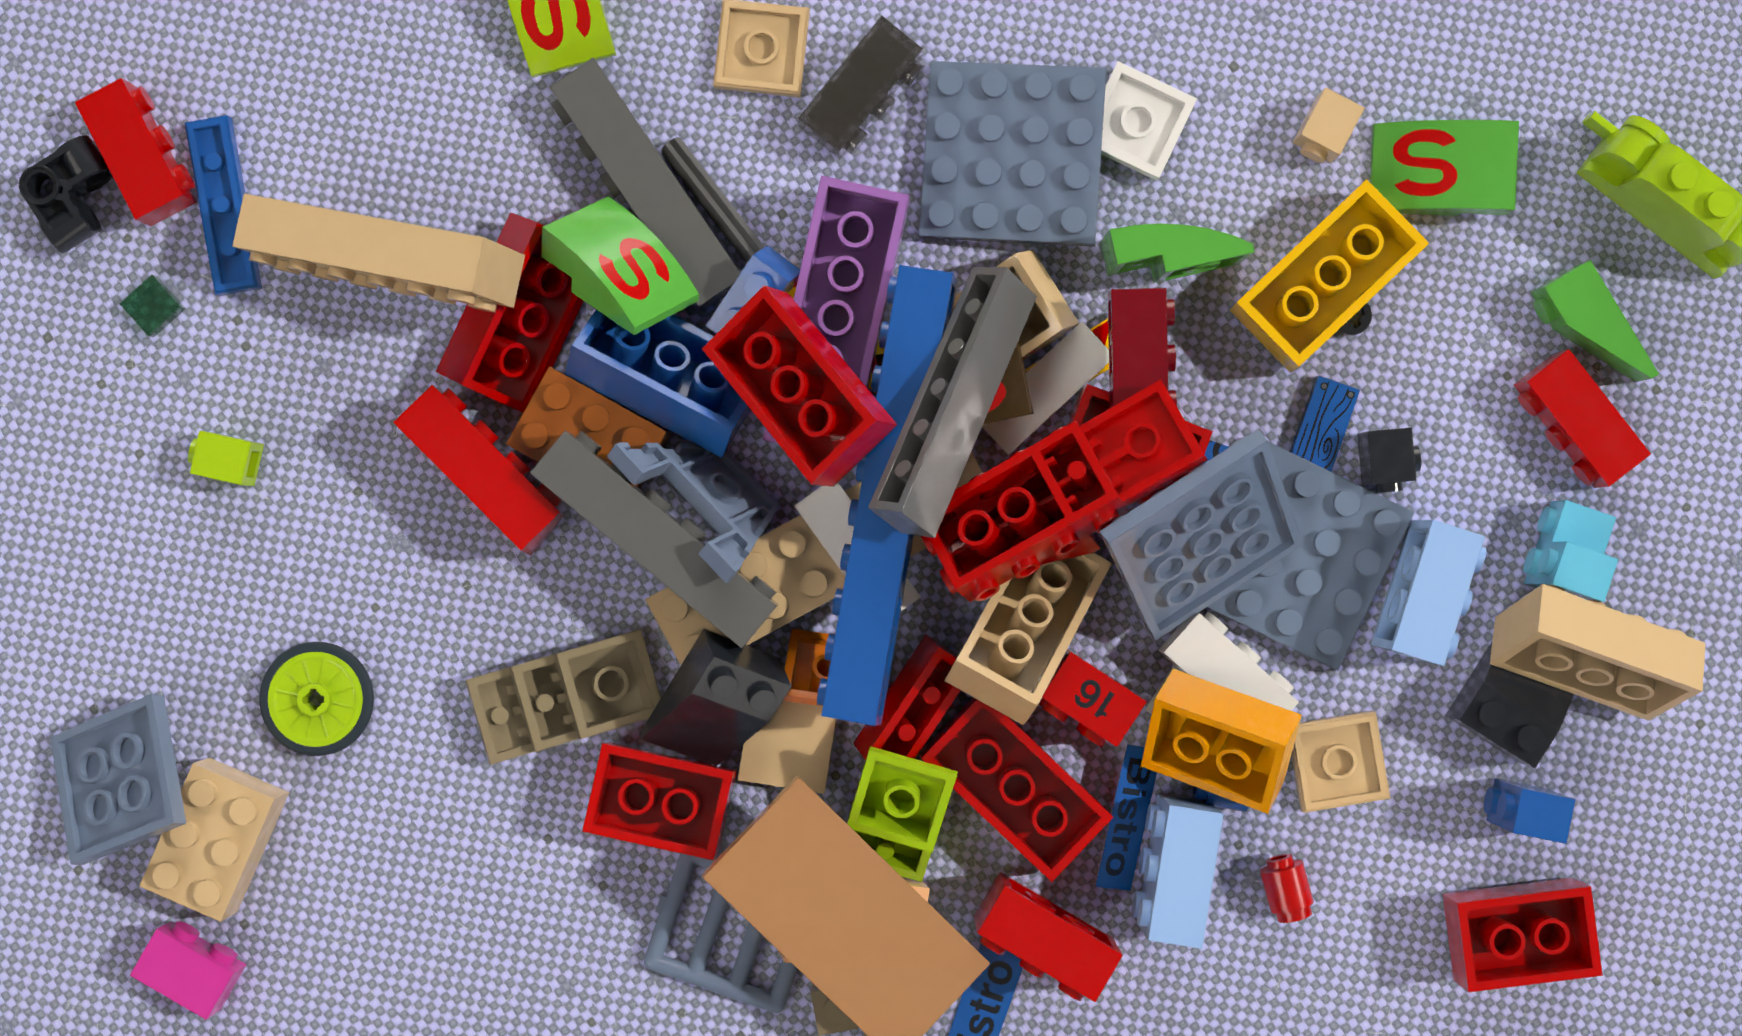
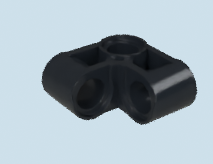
[19,135,113,254]

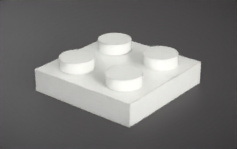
[1101,61,1197,181]

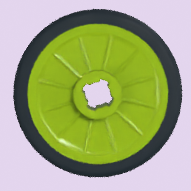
[259,642,374,756]

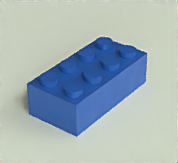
[565,309,751,457]

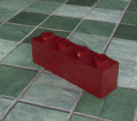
[1107,288,1177,408]

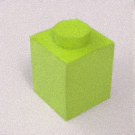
[188,430,264,486]

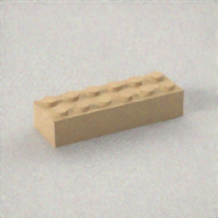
[232,194,525,312]

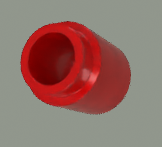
[1260,854,1314,923]

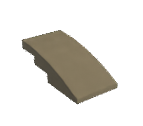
[465,629,661,765]

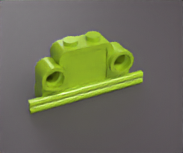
[1576,111,1742,279]

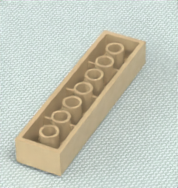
[645,452,983,665]

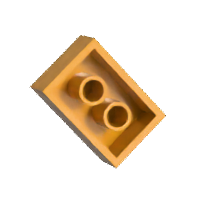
[1141,669,1302,814]

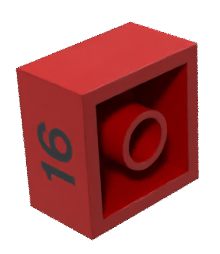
[1039,649,1147,747]

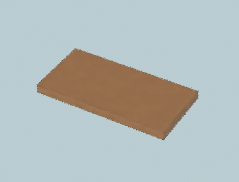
[702,776,990,1036]

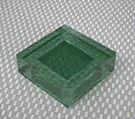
[119,275,186,338]

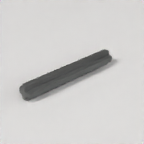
[662,137,764,264]

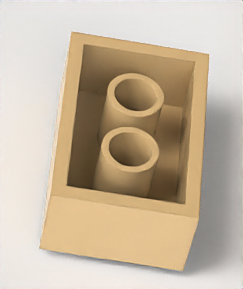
[139,758,290,922]

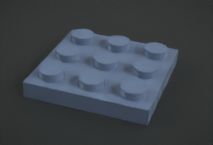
[50,694,187,865]

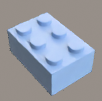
[1371,520,1486,666]
[1132,794,1224,949]

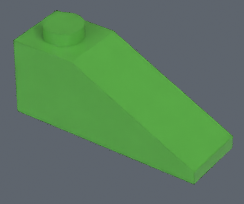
[1530,260,1659,382]

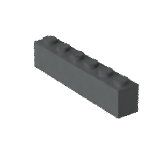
[550,57,740,312]
[868,267,1037,538]
[530,431,779,648]

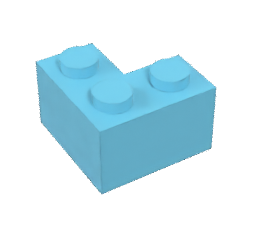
[1523,500,1619,602]

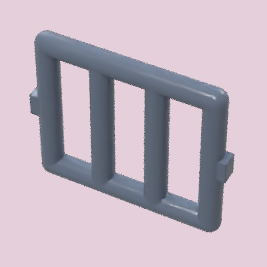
[644,853,798,1013]

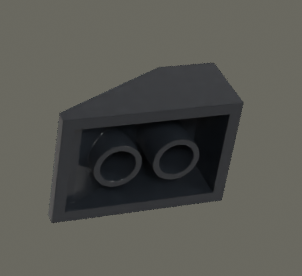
[639,629,792,766]
[1445,642,1574,768]

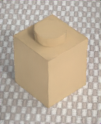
[1292,87,1365,163]

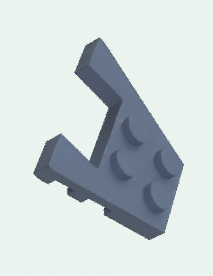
[607,442,780,583]

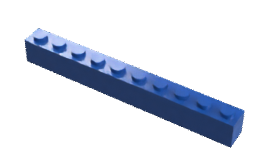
[817,265,957,726]

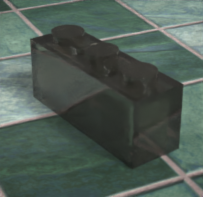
[798,16,924,160]

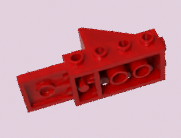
[921,379,1208,602]

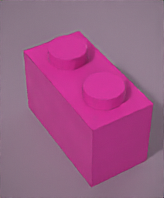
[130,921,247,1020]

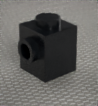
[1357,427,1421,493]

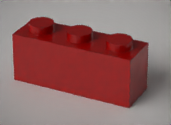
[75,78,197,226]
[1514,349,1651,488]
[853,634,961,760]

